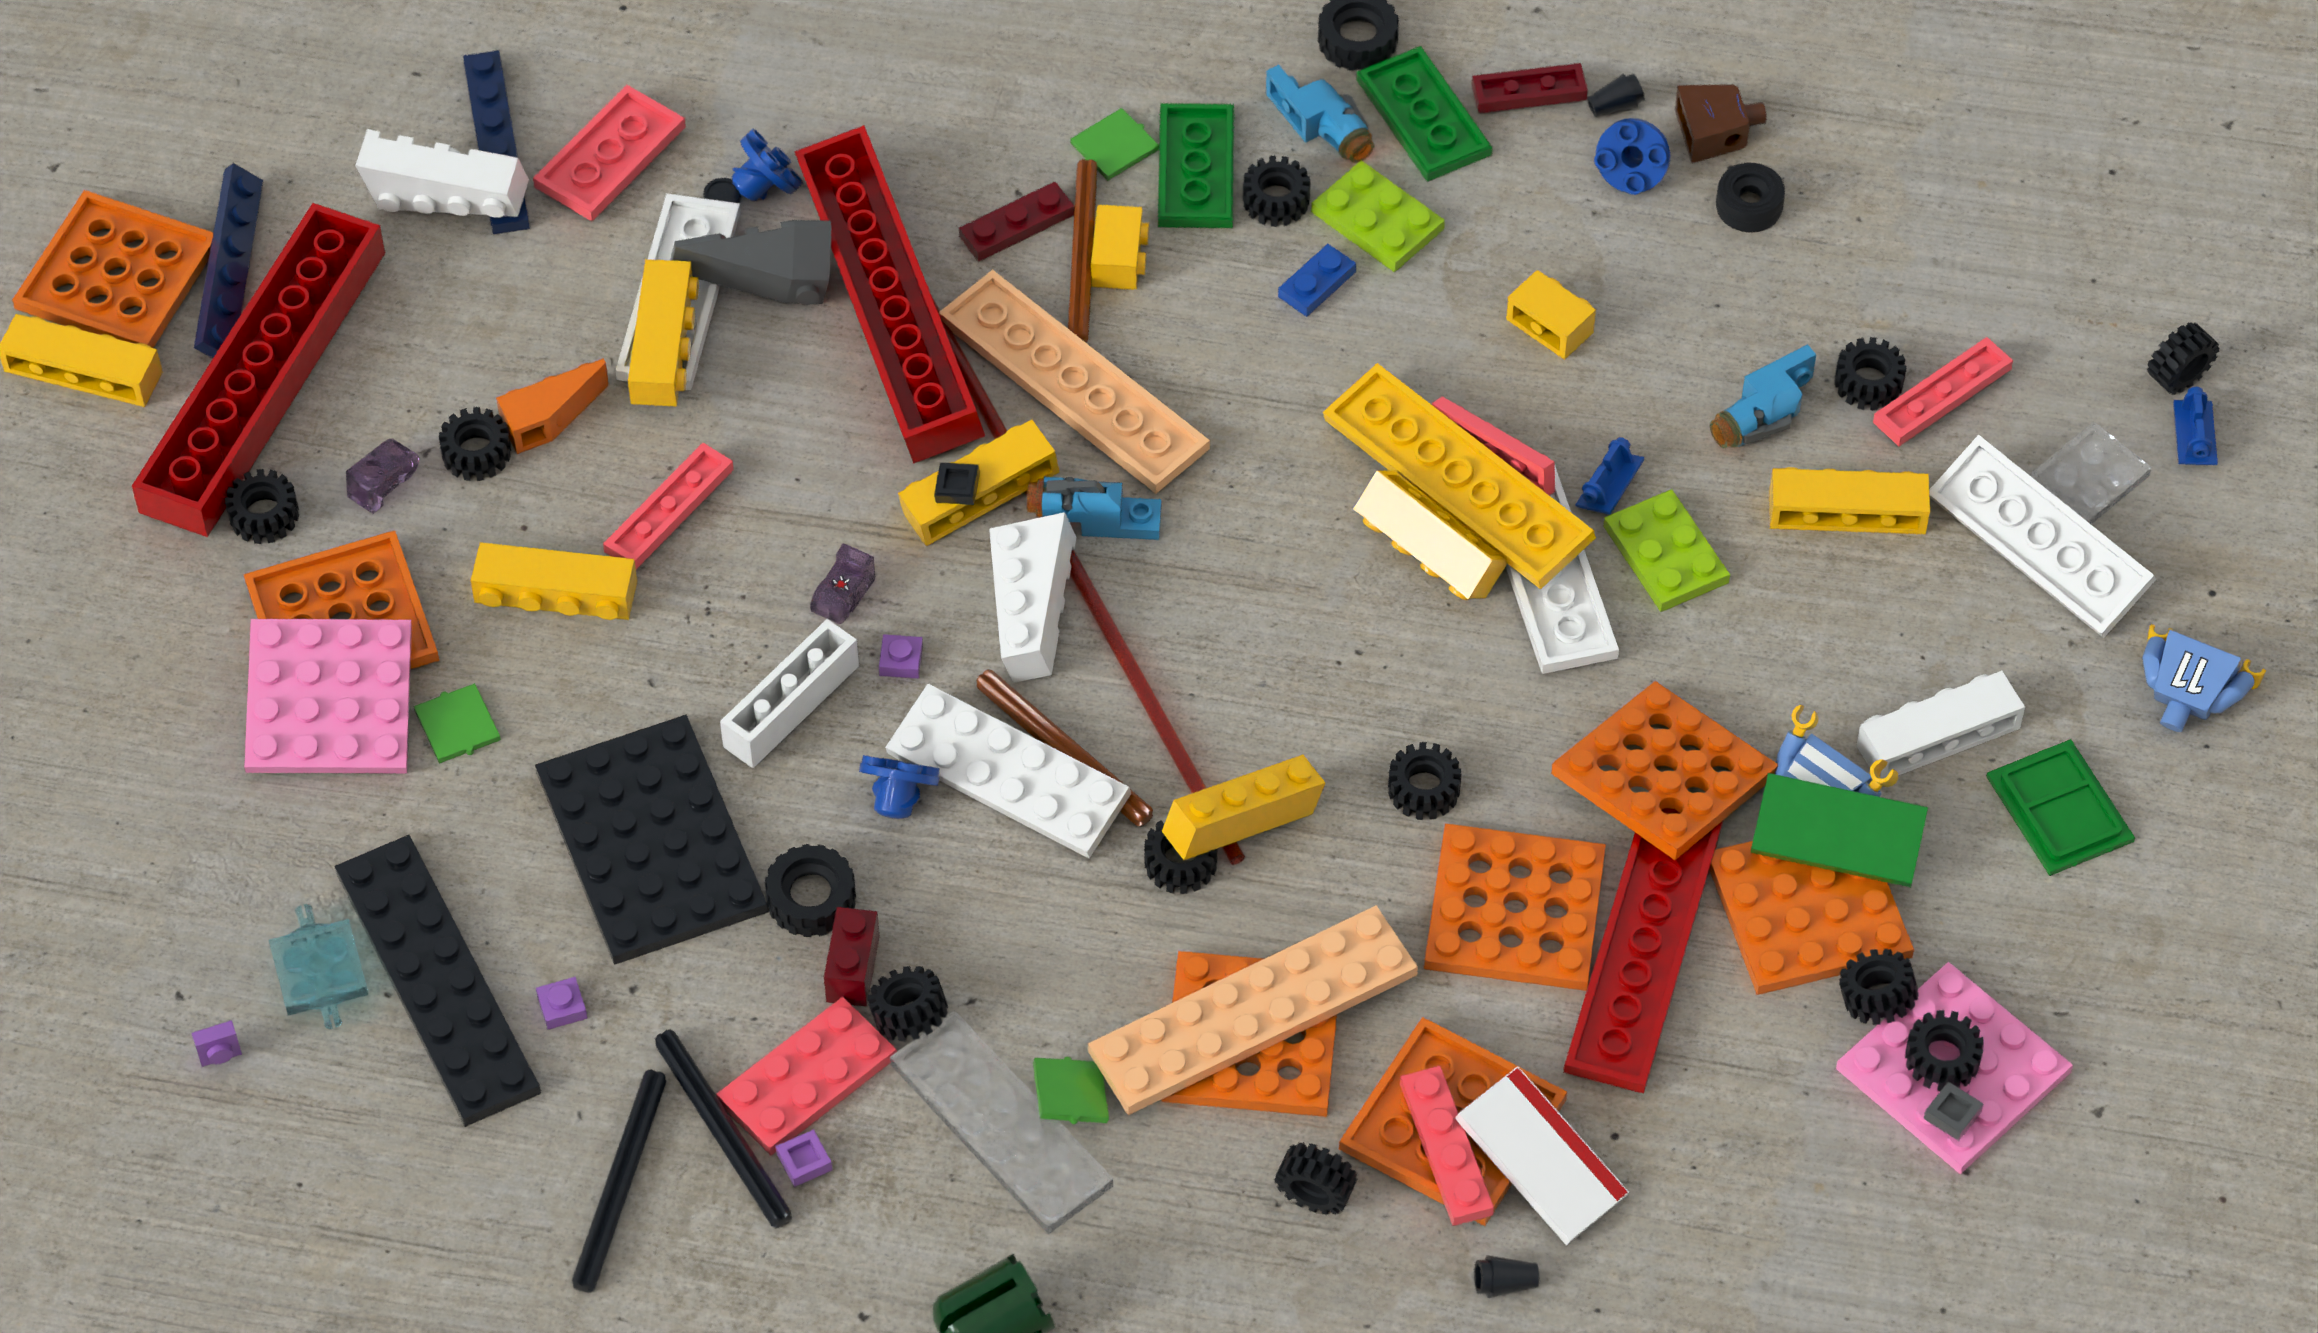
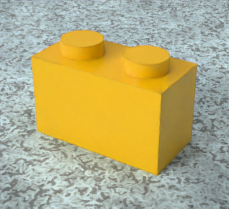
[1091,204,1149,290]
[1506,270,1596,360]

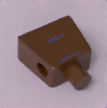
[1675,84,1767,163]

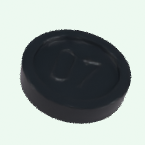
[704,178,741,203]

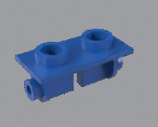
[2173,387,2218,465]
[1575,437,1644,515]

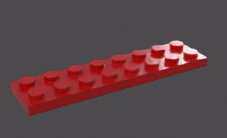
[1563,808,1724,1094]

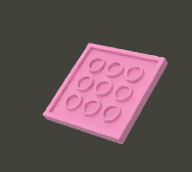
[244,619,412,774]
[1836,962,2073,1174]

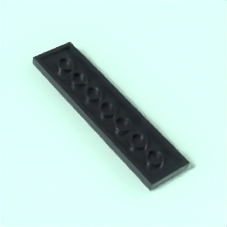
[334,835,541,1127]

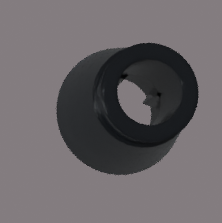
[1587,73,1645,117]
[1474,1255,1539,1298]

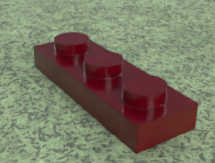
[1472,63,1588,113]
[959,181,1075,262]

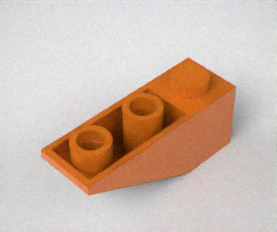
[496,358,609,454]

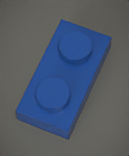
[1278,244,1356,317]

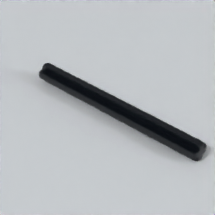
[655,1029,792,1228]
[572,1069,666,1293]

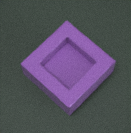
[879,634,923,679]
[536,977,587,1030]
[192,1020,242,1067]
[776,1129,832,1187]

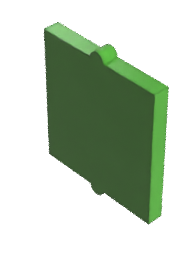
[1070,108,1159,181]
[414,683,501,764]
[1033,1056,1109,1124]

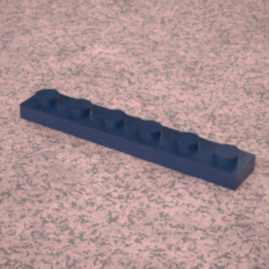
[463,50,530,235]
[194,163,263,358]

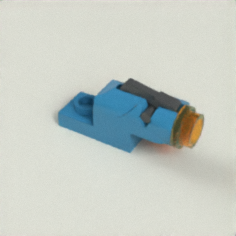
[1266,65,1375,163]
[1710,344,1816,448]
[1027,477,1162,540]

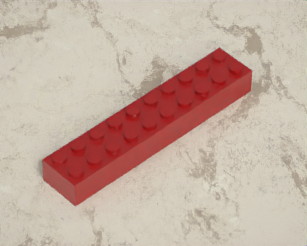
[795,125,985,463]
[132,203,385,537]

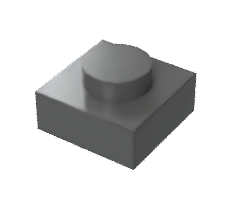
[1924,1081,1984,1141]

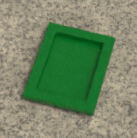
[1986,739,2135,876]

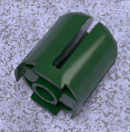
[933,1253,1056,1333]

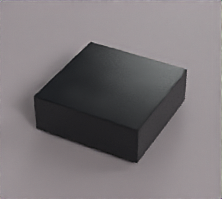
[934,462,980,505]

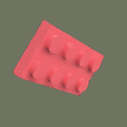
[533,85,686,221]
[716,996,897,1156]

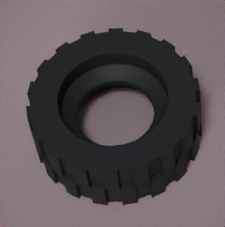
[1318,0,1399,71]
[765,844,856,937]

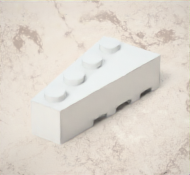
[355,129,529,218]
[989,512,1077,683]

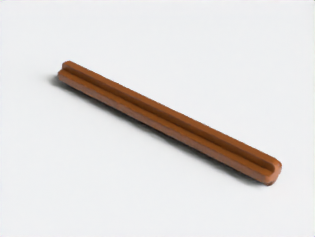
[1068,159,1097,343]
[976,669,1153,827]

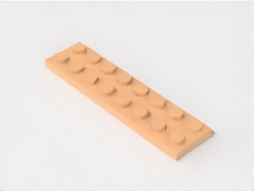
[938,269,1210,494]
[1088,905,1418,1115]

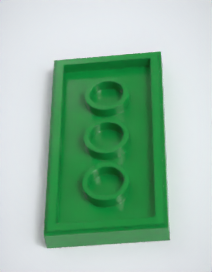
[1356,46,1493,182]
[1158,103,1234,228]
[1751,773,1928,888]

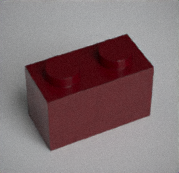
[824,907,880,1007]

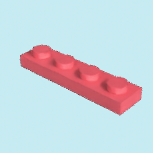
[1873,337,2013,446]
[1432,396,1555,496]
[603,443,734,570]
[1400,1066,1494,1226]

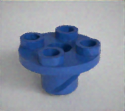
[1594,118,1670,195]
[732,129,803,201]
[859,755,940,819]

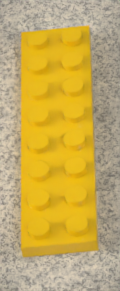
[1323,363,1596,590]

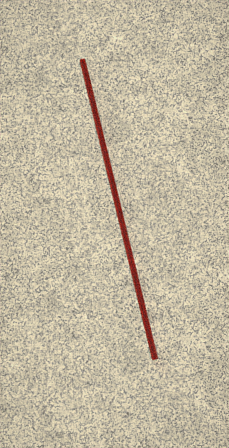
[930,293,1245,865]

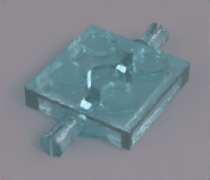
[269,904,369,1029]

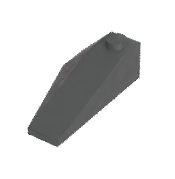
[670,220,832,305]

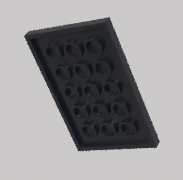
[535,714,768,965]

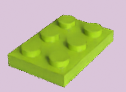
[1311,160,1445,273]
[1603,489,1730,612]

